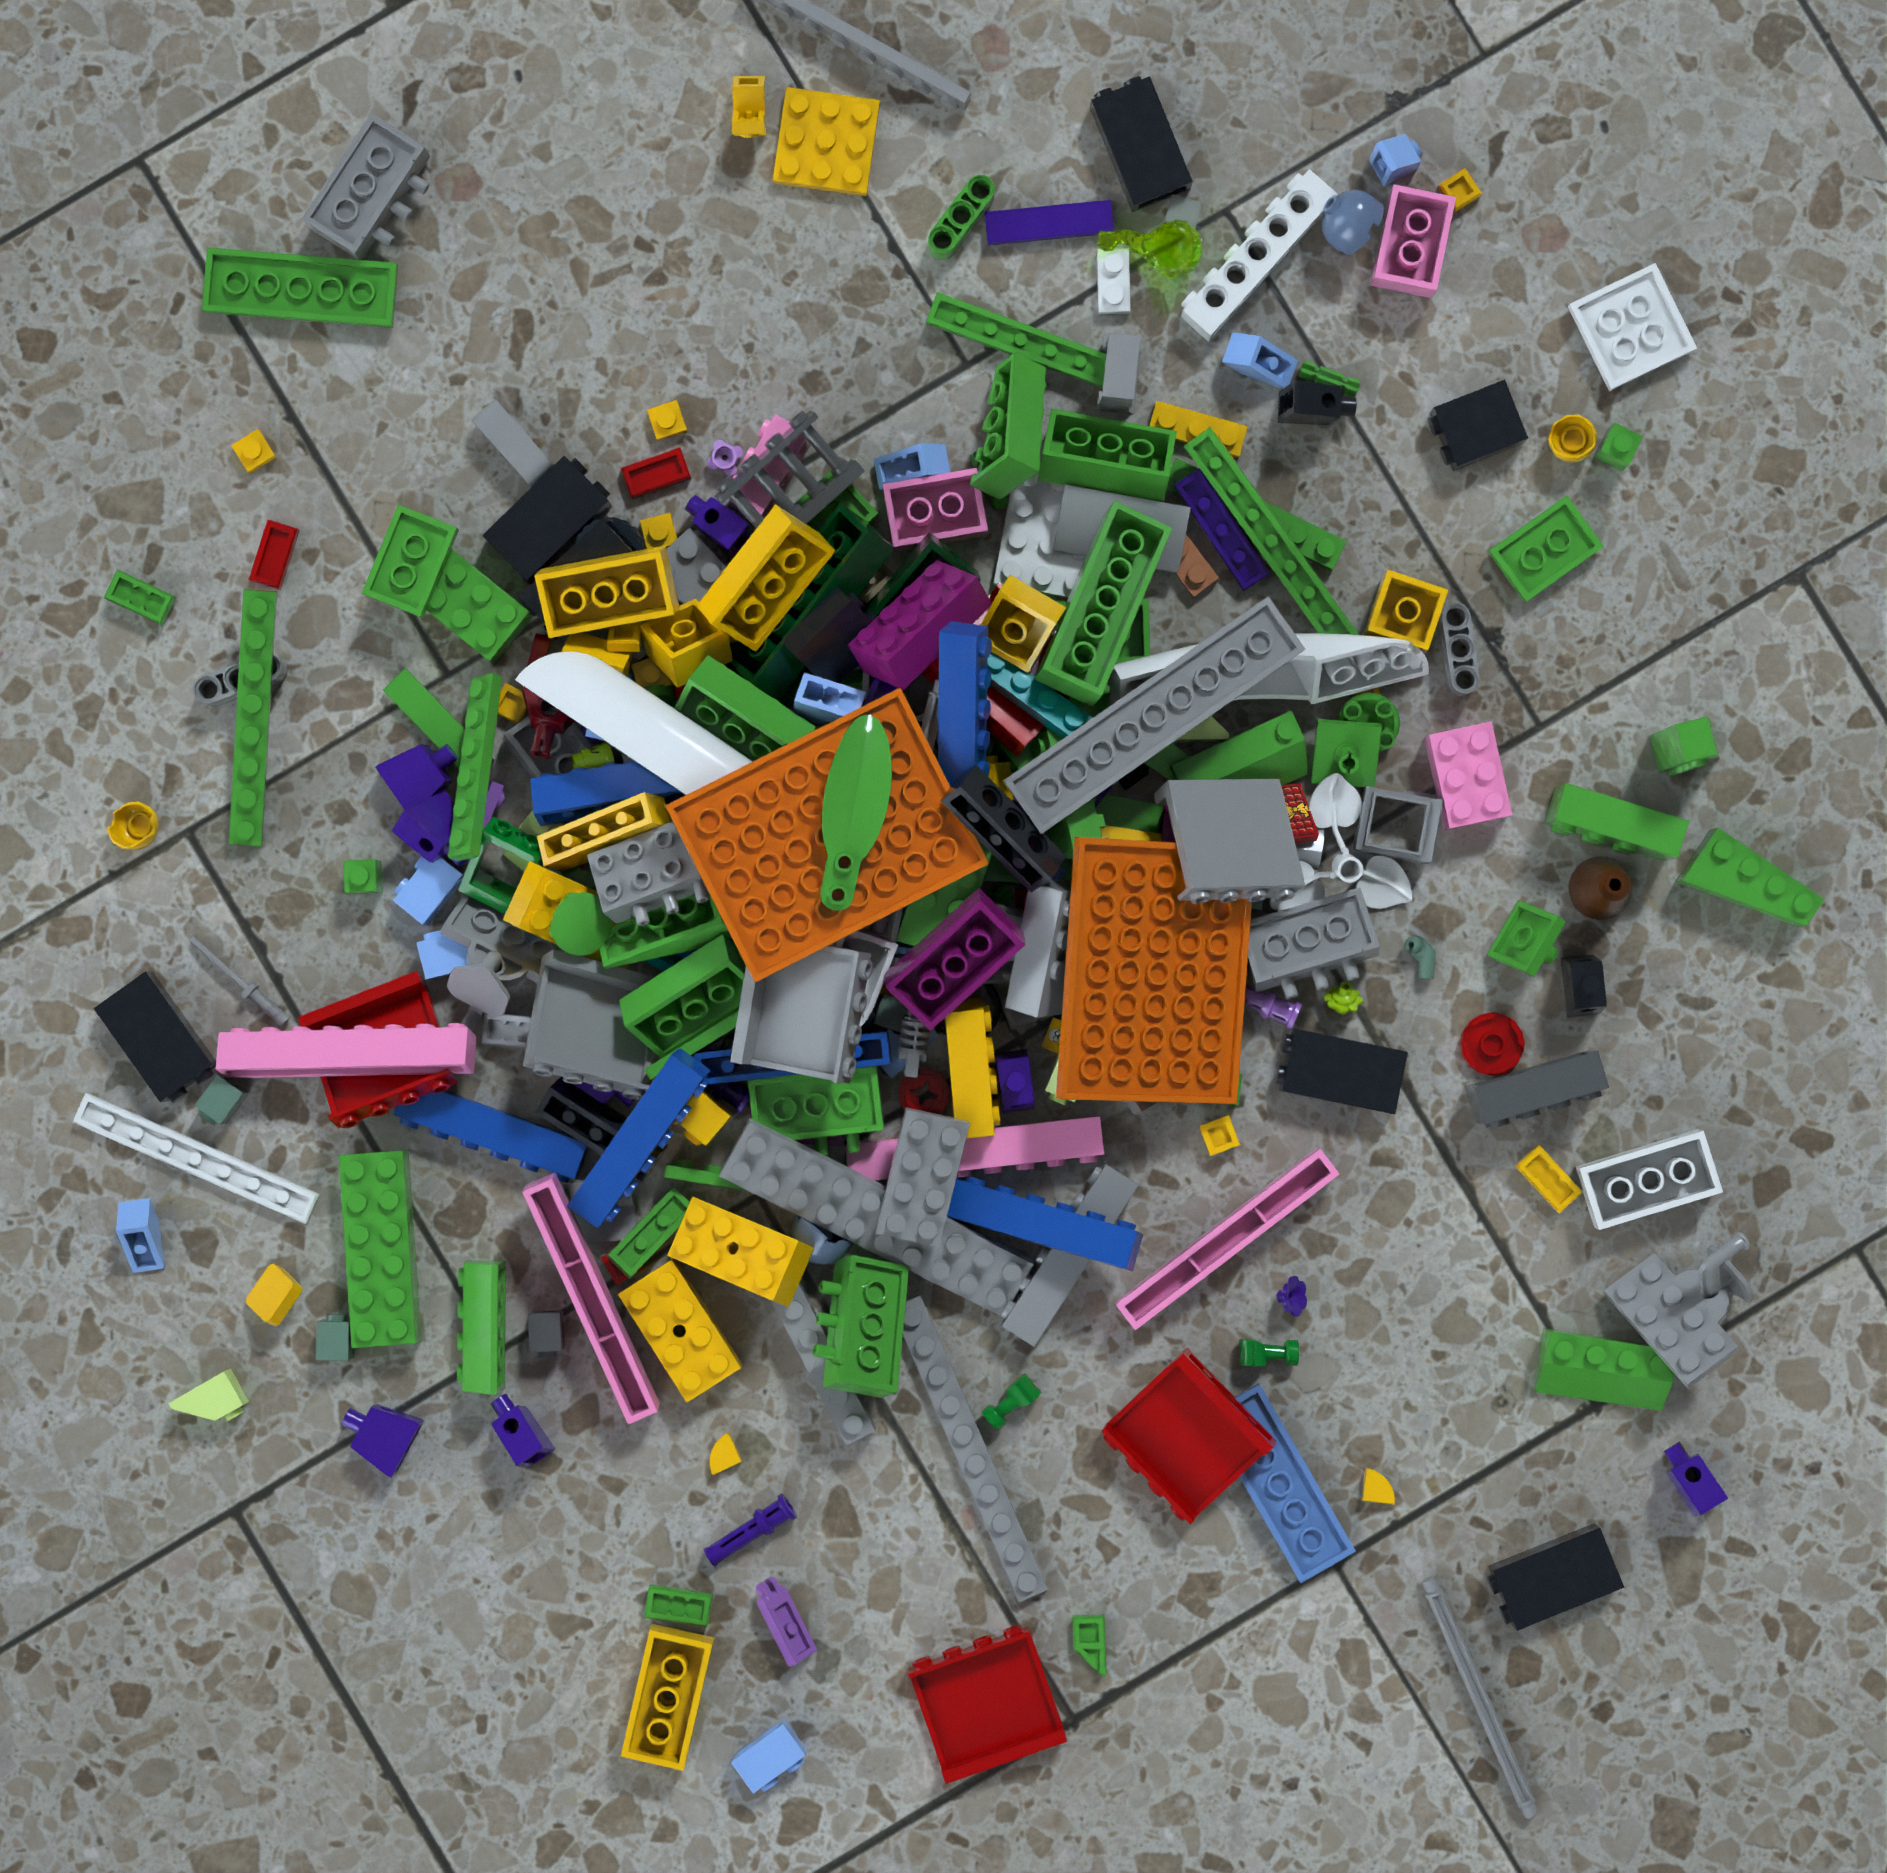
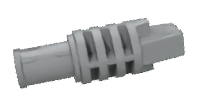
[898,1010,930,1078]

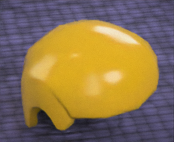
[1548,414,1597,463]
[107,802,159,850]

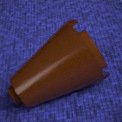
[1568,856,1633,920]

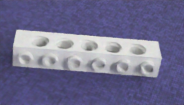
[1180,169,1338,342]

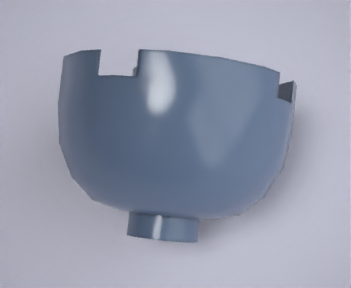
[1322,189,1384,255]
[791,1215,853,1265]

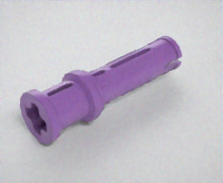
[1244,985,1302,1030]

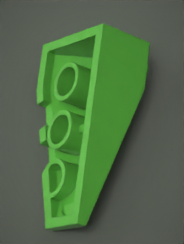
[1170,711,1308,786]
[599,890,731,969]

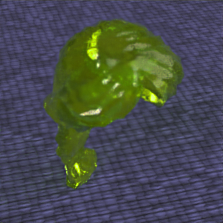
[1097,219,1203,279]

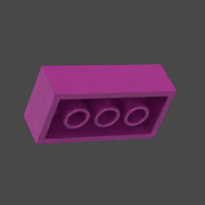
[848,560,992,690]
[885,888,1025,1031]

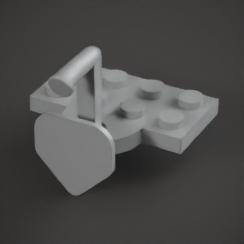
[440,894,565,1031]
[1604,1232,1754,1389]

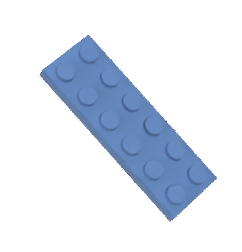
[1235,1383,1356,1583]

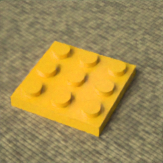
[773,87,880,196]

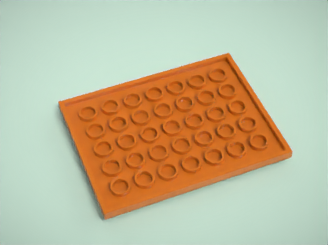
[665,688,989,983]
[1056,837,1252,1104]

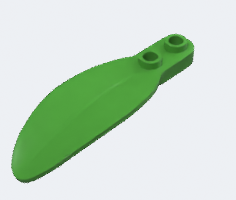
[820,715,892,911]

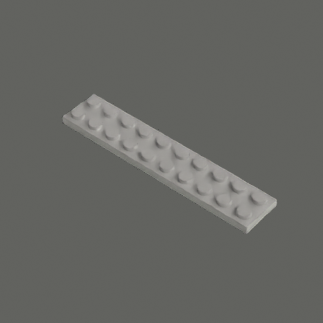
[1002,596,1305,835]
[719,1118,1034,1315]

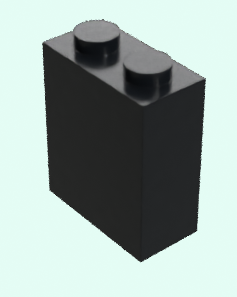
[1428,379,1528,471]
[782,586,877,684]

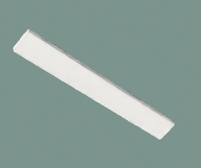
[73,1093,320,1224]

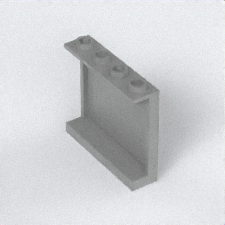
[1154,779,1305,904]
[730,946,873,1083]
[523,949,654,1100]

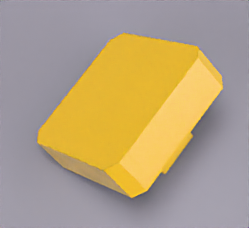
[246,1263,302,1326]

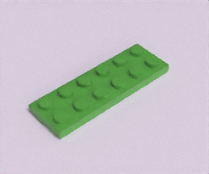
[202,247,399,328]

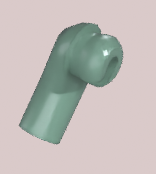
[1404,935,1436,979]

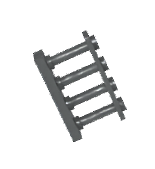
[714,411,865,529]

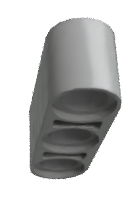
[472,399,554,487]
[1438,602,1480,697]
[193,655,288,706]

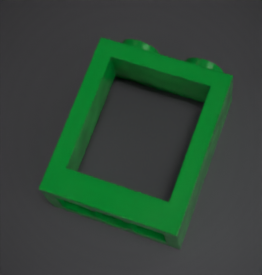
[458,817,543,914]

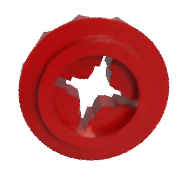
[898,1068,949,1114]

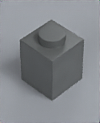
[528,1310,565,1358]

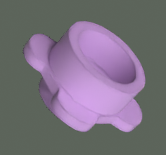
[707,440,743,476]

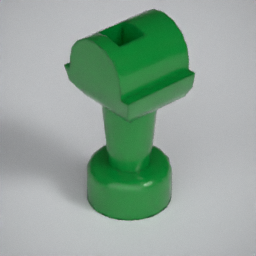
[1239,1338,1299,1366]
[981,1373,1042,1431]

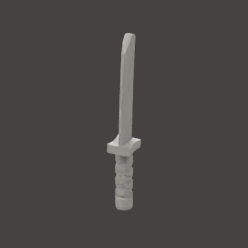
[190,936,290,1027]

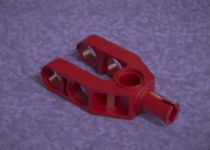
[522,633,575,759]

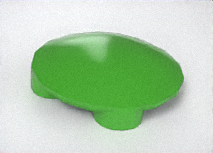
[1338,693,1401,752]
[549,892,612,956]

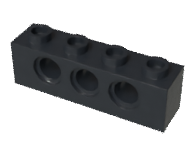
[941,764,1066,893]
[535,1076,668,1182]

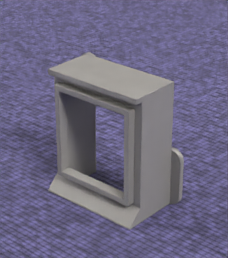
[1097,332,1141,414]
[1351,786,1443,864]

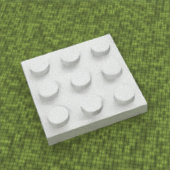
[1568,263,1697,391]

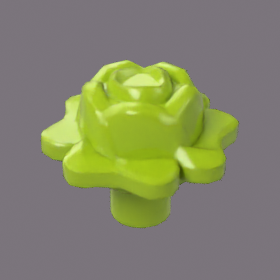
[1324,982,1363,1015]

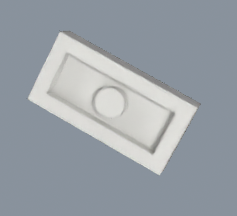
[1097,248,1130,315]

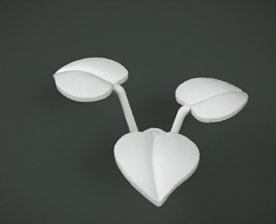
[1269,773,1412,911]

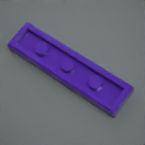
[985,200,1114,246]
[1174,468,1271,591]

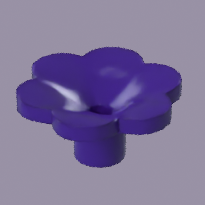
[1277,1276,1307,1317]

